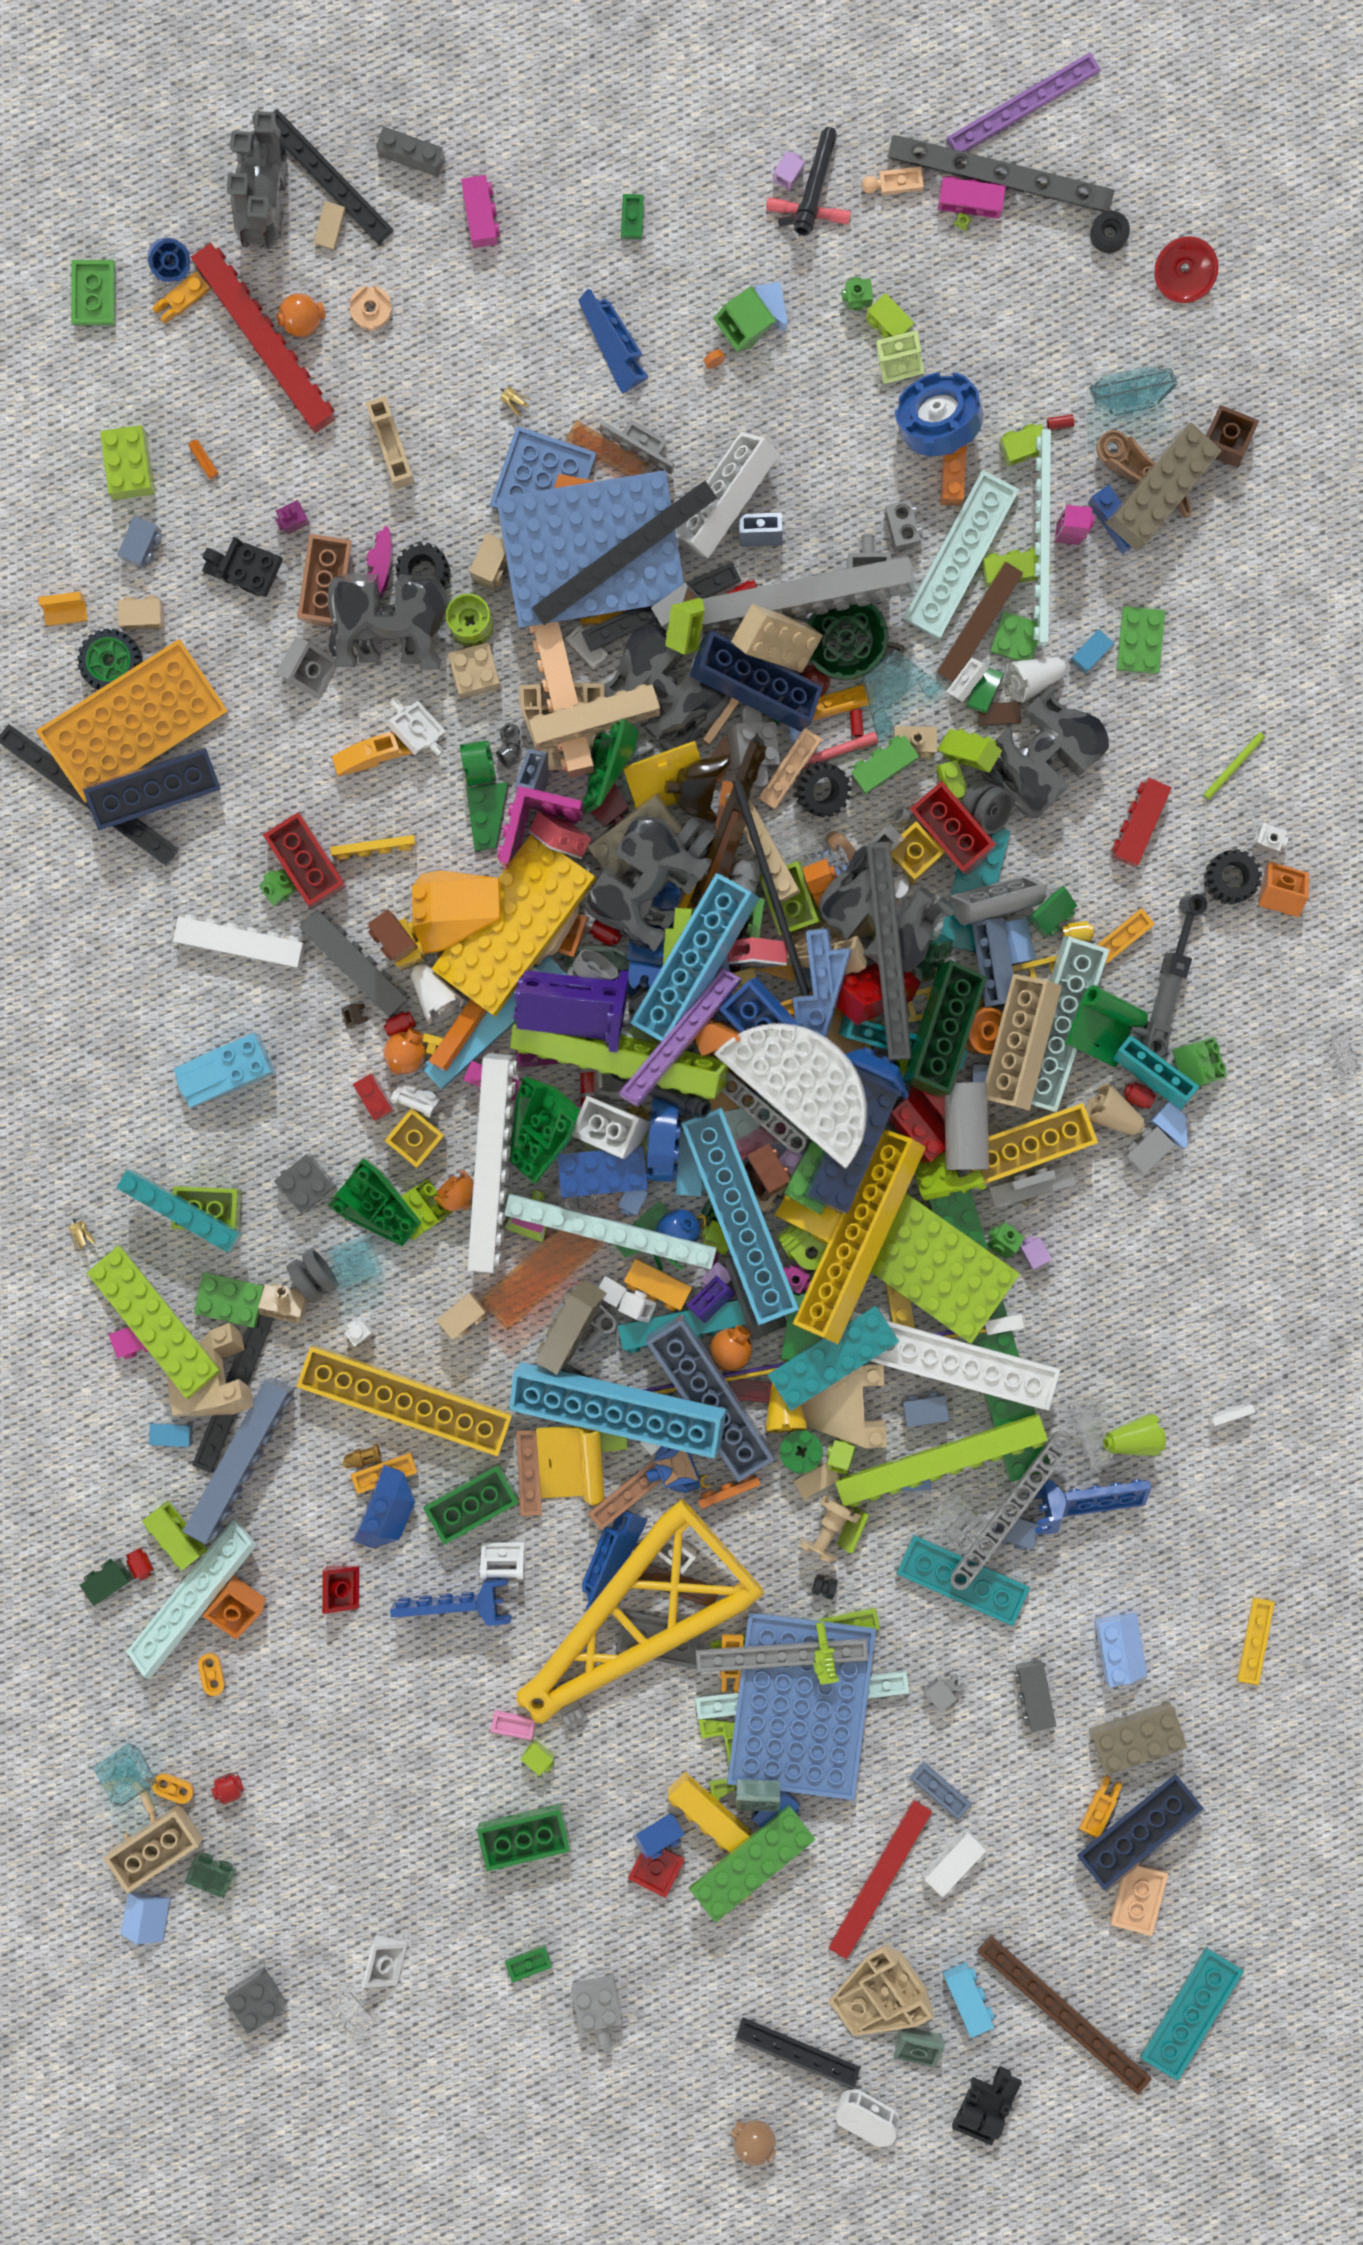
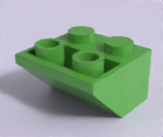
[713,286,776,352]
[1172,1037,1227,1086]

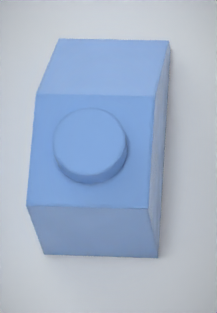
[755,282,788,331]
[1149,1102,1188,1149]

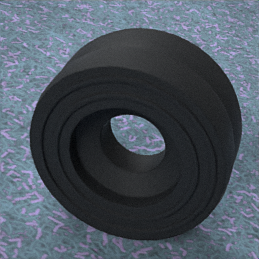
[1090,210,1130,253]

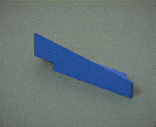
[578,289,649,394]
[582,1510,648,1610]

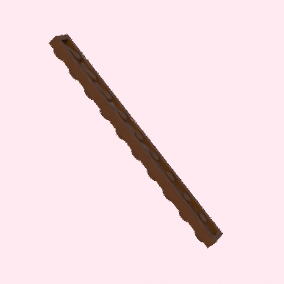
[977,1935,1152,2095]

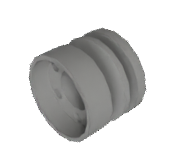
[565,949,618,981]

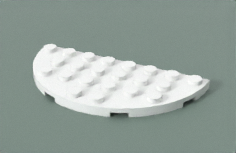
[715,1024,867,1168]

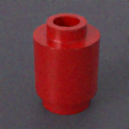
[589,920,622,947]
[383,1011,416,1037]
[1123,1081,1156,1110]
[126,1548,154,1581]

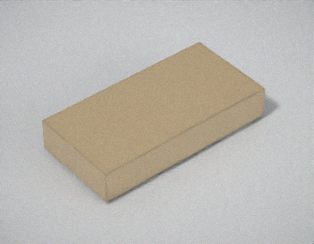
[314,201,346,250]
[793,1461,840,1500]

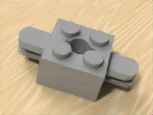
[727,705,780,789]

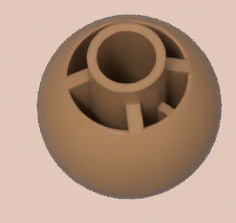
[730,2120,777,2166]

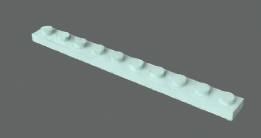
[1033,429,1051,647]
[504,1194,717,1269]
[695,1670,909,1720]

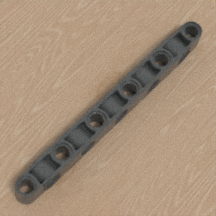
[887,135,1115,212]

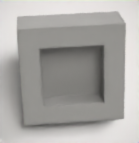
[559,1700,587,1730]

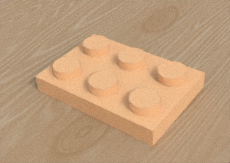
[1110,1864,1169,1936]

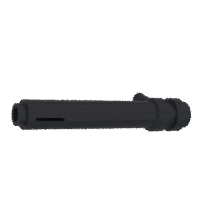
[778,127,837,236]
[611,1073,711,1118]

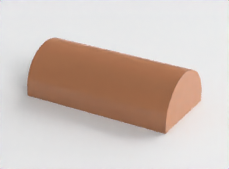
[297,533,352,627]

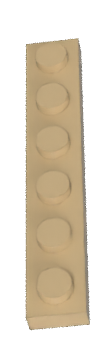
[725,792,801,903]

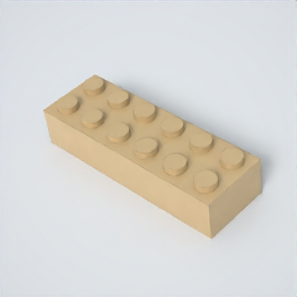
[985,974,1062,1111]

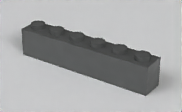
[299,909,409,1017]

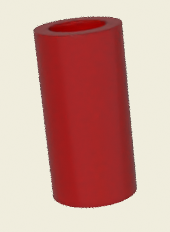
[1047,414,1074,430]
[850,709,864,737]

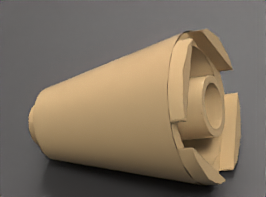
[1085,1083,1145,1136]

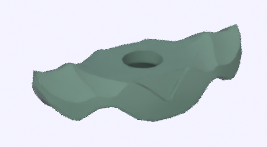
[562,945,630,973]

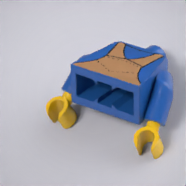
[646,1446,710,1493]

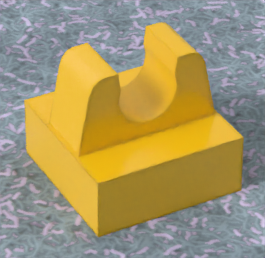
[422,1033,443,1055]

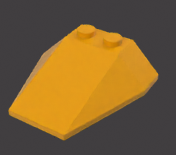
[412,870,501,954]

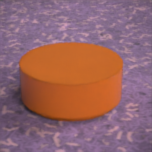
[703,350,725,369]

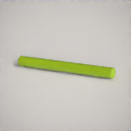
[1203,732,1265,800]

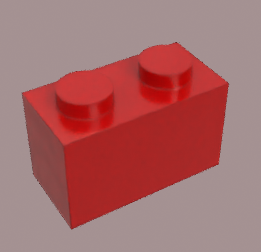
[353,1074,395,1121]

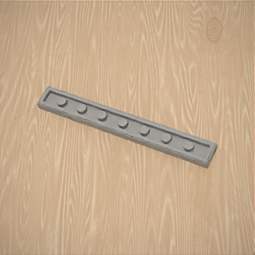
[696,1638,868,1673]

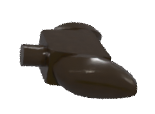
[664,754,730,823]

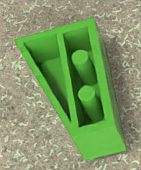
[851,735,919,796]

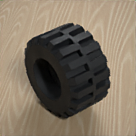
[395,542,451,590]
[793,761,852,818]
[1204,849,1262,905]

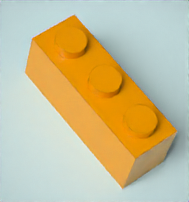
[624,1258,692,1312]

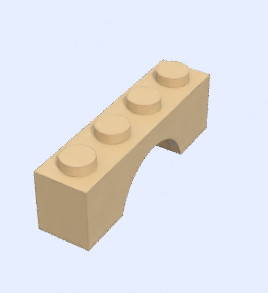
[365,396,415,490]

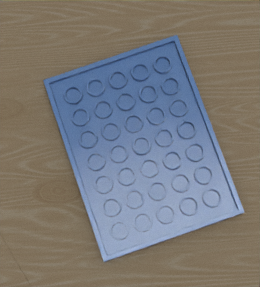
[496,470,684,628]
[727,1612,876,1800]

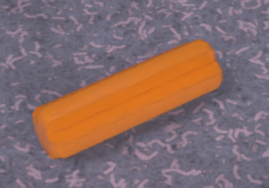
[188,439,219,479]

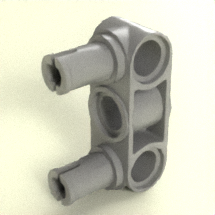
[550,1286,617,1352]

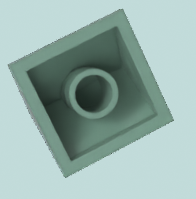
[736,1779,780,1812]
[893,2028,945,2067]

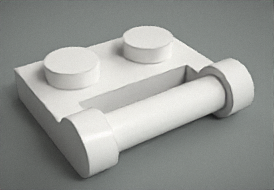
[390,1082,441,1118]
[480,1542,525,1580]

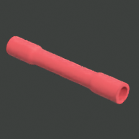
[766,197,851,224]
[804,732,878,769]

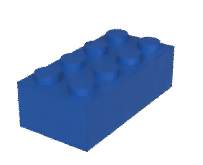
[720,977,801,1033]
[558,1147,647,1198]

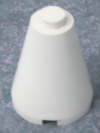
[1005,657,1066,703]
[411,964,464,1024]

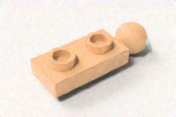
[862,166,924,195]

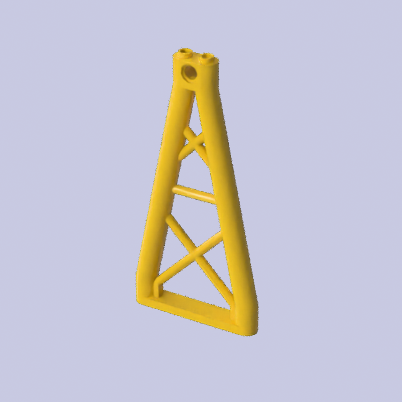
[516,1499,765,1724]

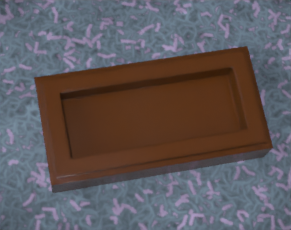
[977,702,1021,726]

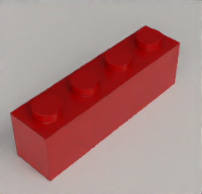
[1111,777,1172,868]

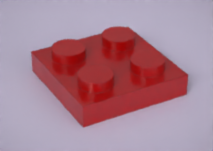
[628,1848,685,1898]

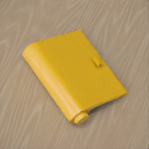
[623,741,701,808]
[774,1196,841,1245]
[536,1426,605,1505]

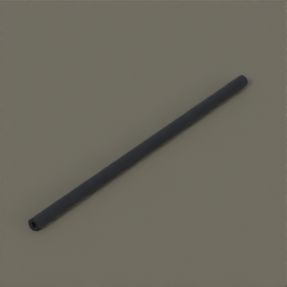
[732,779,810,996]

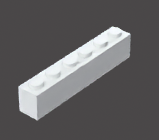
[173,914,306,969]

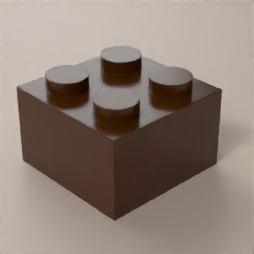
[1206,405,1260,468]

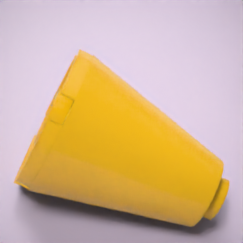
[765,1383,807,1433]

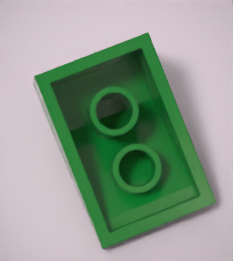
[781,1293,823,1361]

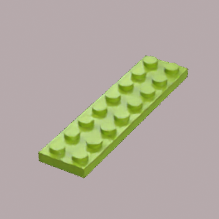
[87,1245,221,1399]

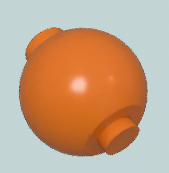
[276,293,326,337]
[383,1028,426,1075]
[710,1325,752,1371]

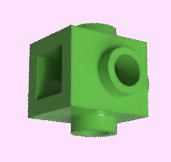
[841,277,873,311]
[259,869,297,906]
[986,1222,1025,1260]

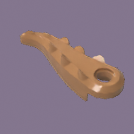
[1096,430,1191,518]

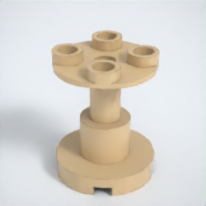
[800,1495,861,1563]

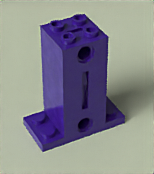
[513,970,629,1052]

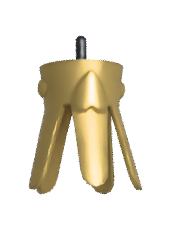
[500,386,531,417]
[68,1218,95,1251]

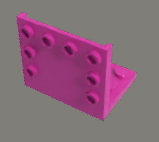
[497,786,585,870]

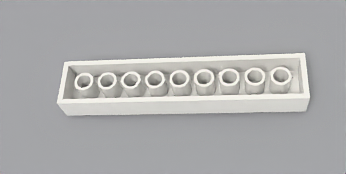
[468,1053,517,1273]

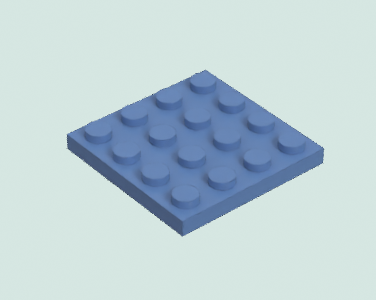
[490,426,597,510]

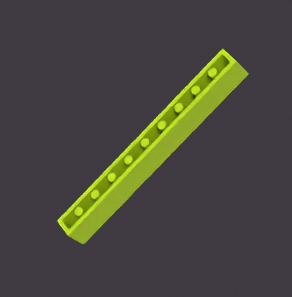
[835,1413,1048,1508]

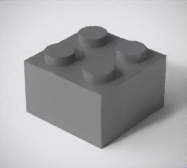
[274,1154,337,1214]
[224,1967,287,2035]

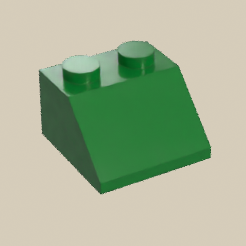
[1027,886,1077,937]

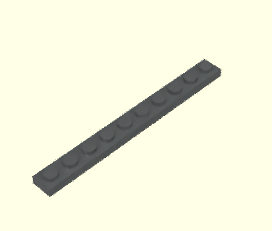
[867,842,912,1060]

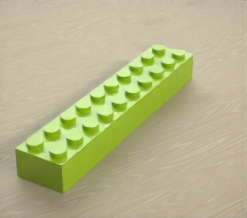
[510,1021,729,1099]

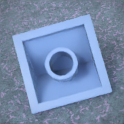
[1005,918,1036,965]
[121,1892,170,1945]

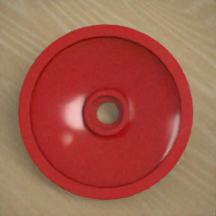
[1154,236,1219,303]

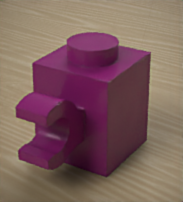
[275,500,310,535]

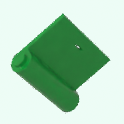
[1065,985,1148,1068]

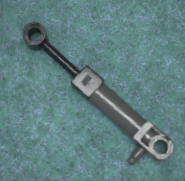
[1130,894,1208,1057]

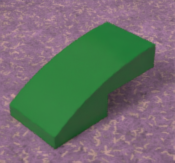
[967,667,1004,714]

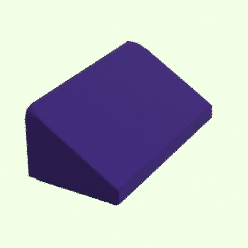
[687,1275,734,1323]

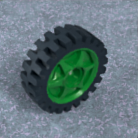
[77,628,143,690]

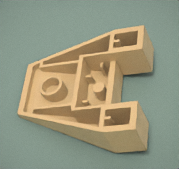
[787,915,875,974]
[167,1323,254,1417]
[801,1361,887,1448]

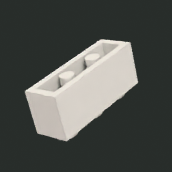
[922,1828,987,1897]

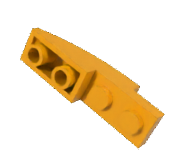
[331,731,413,777]

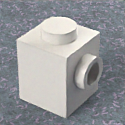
[618,1290,657,1323]

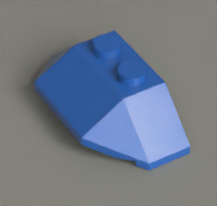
[845,1047,909,1099]
[353,1465,415,1548]

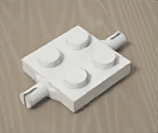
[387,698,446,757]

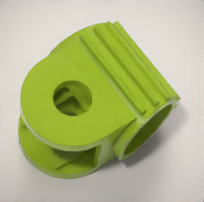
[776,1224,827,1270]

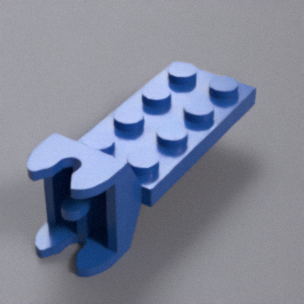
[626,882,681,997]
[1027,1480,1151,1535]
[390,1578,512,1626]

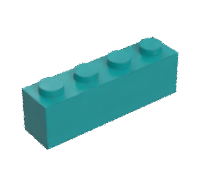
[1113,1035,1200,1111]

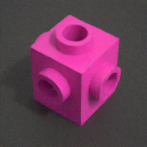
[784,1263,811,1294]

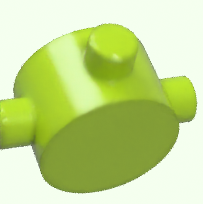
[954,212,972,231]

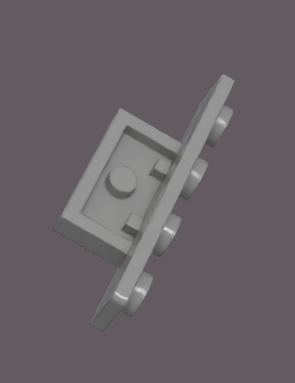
[600,419,675,475]
[989,1165,1076,1208]

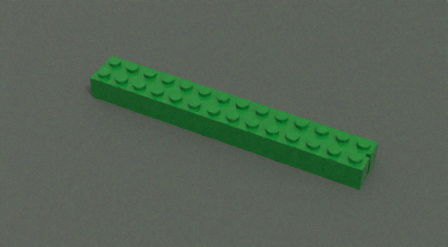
[927,1189,1050,1482]

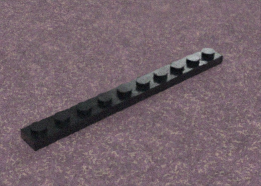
[532,480,717,626]
[0,724,179,867]

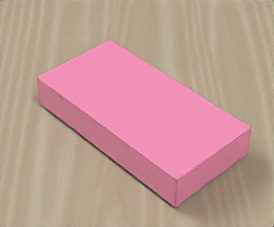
[490,1710,535,1741]

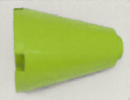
[1103,1414,1166,1457]

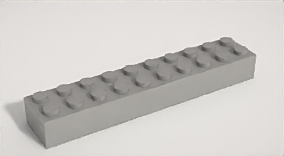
[702,556,917,635]

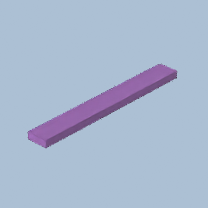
[946,52,1101,152]
[619,968,741,1107]

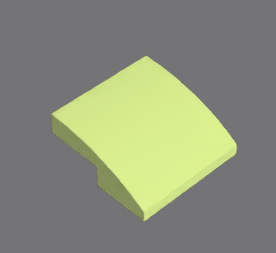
[876,330,925,384]

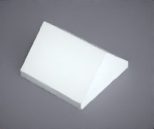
[362,1935,407,1988]

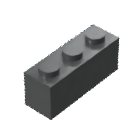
[376,126,445,177]
[1014,1660,1057,1732]

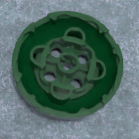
[807,603,889,681]

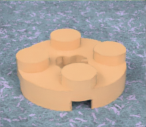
[350,286,392,331]

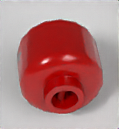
[211,1773,244,1805]

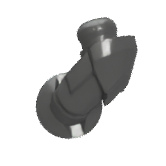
[496,723,521,768]

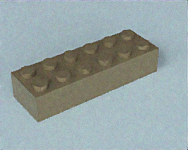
[1105,422,1222,551]

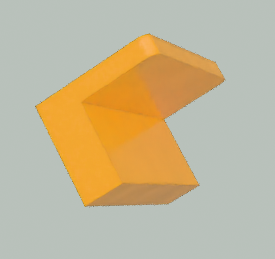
[38,591,88,626]

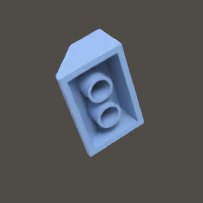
[1094,1612,1148,1687]

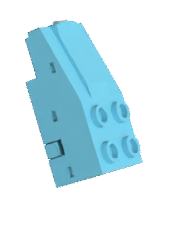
[173,1033,276,1108]

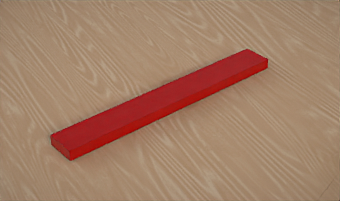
[828,1799,932,1959]

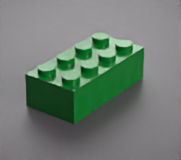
[423,1463,520,1545]
[477,1803,571,1872]

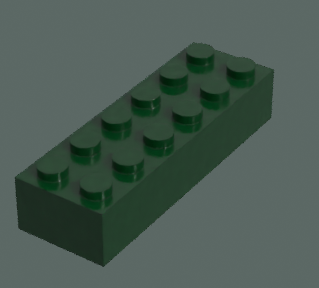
[903,960,987,1098]

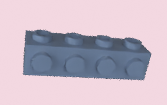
[972,919,1013,1007]

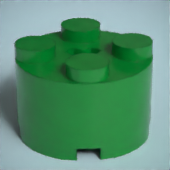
[460,740,497,787]
[780,1430,823,1474]

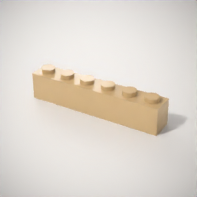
[528,684,660,751]

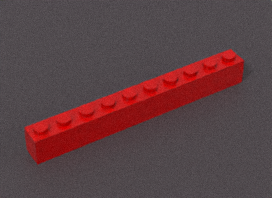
[191,243,335,434]

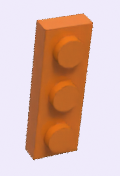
[698,1474,761,1509]

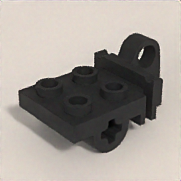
[202,537,283,597]
[952,2066,1022,2145]

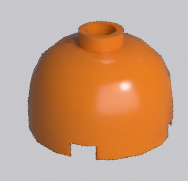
[434,1170,474,1212]

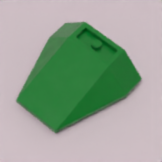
[583,718,639,814]
[509,1077,580,1184]
[328,1157,422,1247]

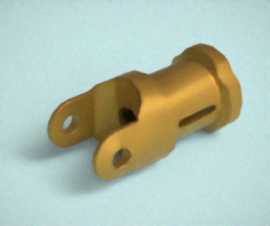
[343,1444,382,1469]

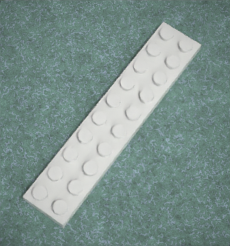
[850,1311,1060,1411]

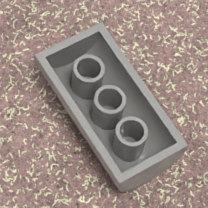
[950,876,1046,925]
[944,1083,989,1170]

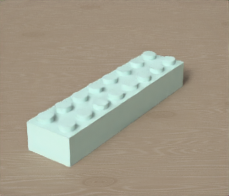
[1031,936,1109,1112]

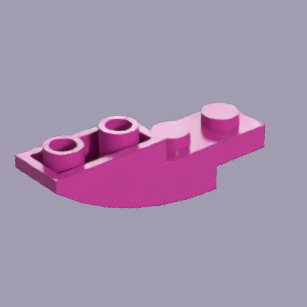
[366,526,393,598]

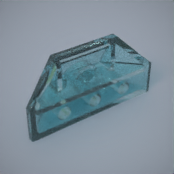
[1089,367,1178,416]

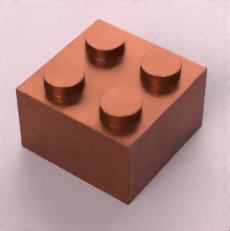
[367,909,418,962]
[742,1143,791,1201]

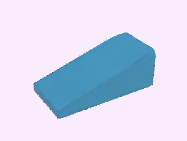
[1070,629,1114,674]
[149,1423,193,1447]

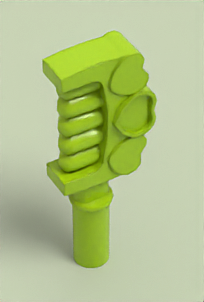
[813,1622,839,1685]

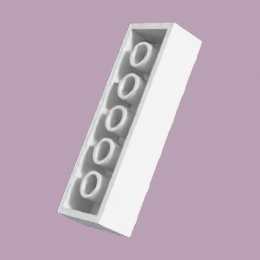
[675,432,780,558]

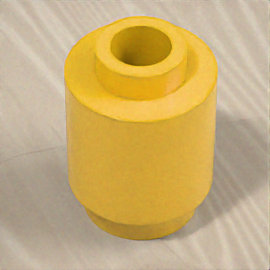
[1062,921,1094,942]

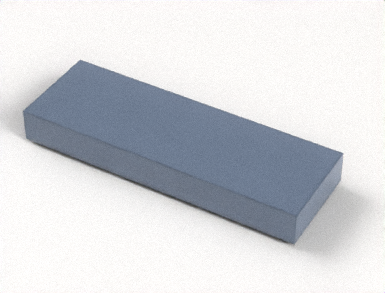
[910,1761,972,1820]

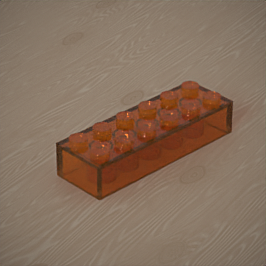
[480,1229,604,1331]

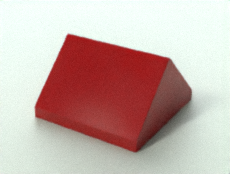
[322,1566,359,1614]

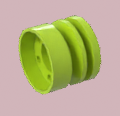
[446,594,494,647]

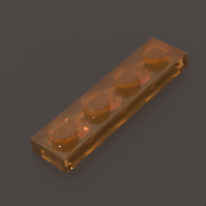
[566,420,649,476]

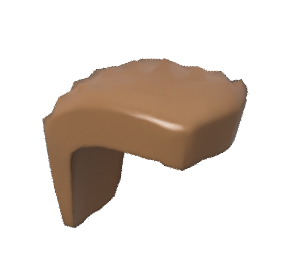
[825,831,856,864]

